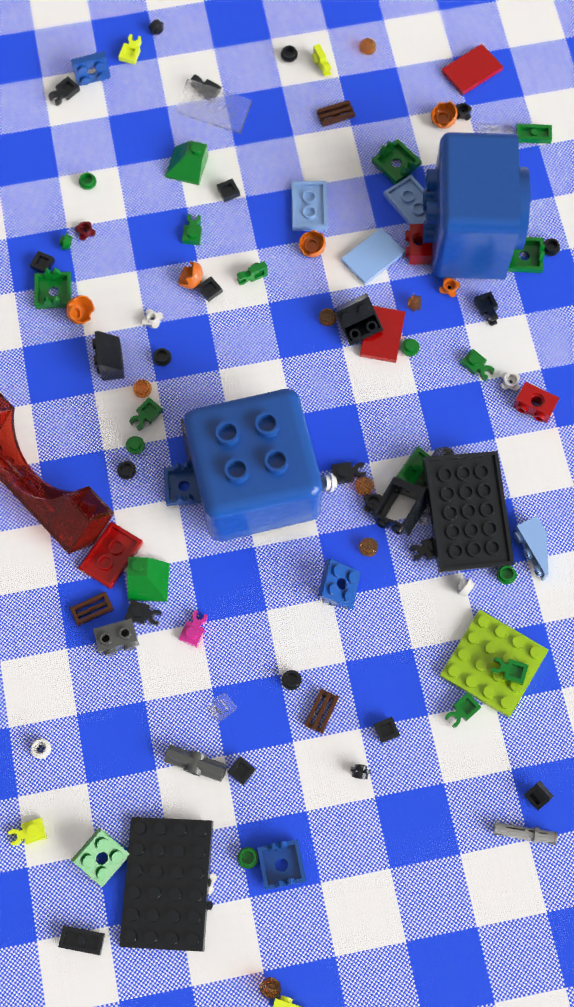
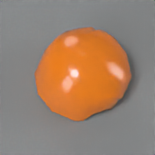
[431,101,458,129]
[298,230,326,258]
[178,261,203,289]
[65,295,95,325]

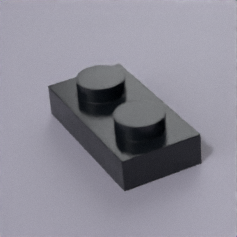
[58,925,105,956]

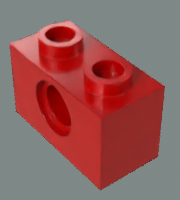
[405,224,432,265]
[513,381,559,423]

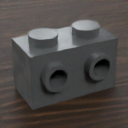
[93,618,140,657]

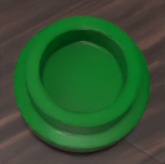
[79,172,97,190]
[59,233,73,250]
[401,339,420,357]
[126,436,145,455]
[497,566,517,585]
[238,847,258,869]

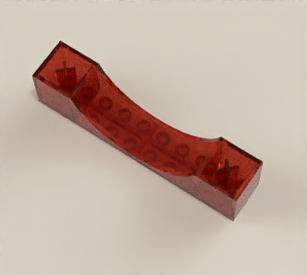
[0,393,114,554]

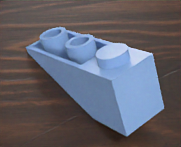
[514,516,549,581]

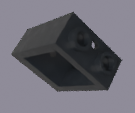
[371,477,428,536]

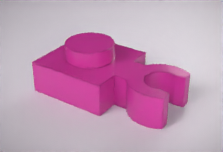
[179,610,208,648]

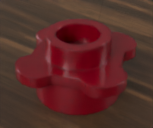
[75,221,96,241]

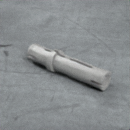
[493,821,558,845]

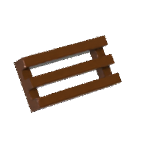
[317,100,355,127]
[70,592,114,626]
[304,689,339,734]

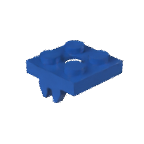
[71,51,111,86]
[163,462,201,506]
[318,559,361,609]
[257,839,306,890]

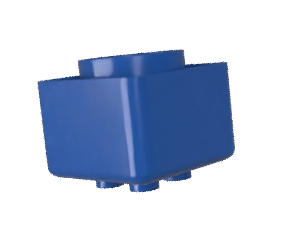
[423,132,531,280]
[184,389,322,541]

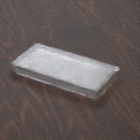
[176,78,252,134]

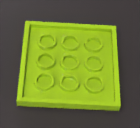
[439,609,549,718]

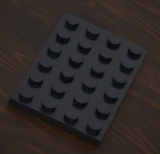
[422,451,515,573]
[119,817,214,952]

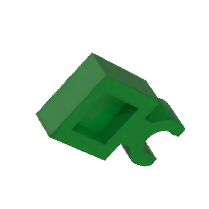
[182,214,202,245]
[236,261,268,285]
[460,349,494,381]
[129,397,163,431]
[490,657,529,685]
[445,692,481,728]

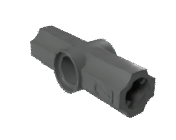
[164,745,227,782]

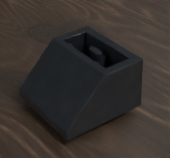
[334,293,383,345]
[92,331,125,381]

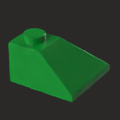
[165,140,208,185]
[127,557,170,602]

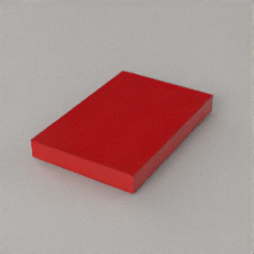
[441,44,503,96]
[360,306,406,363]
[78,521,144,590]

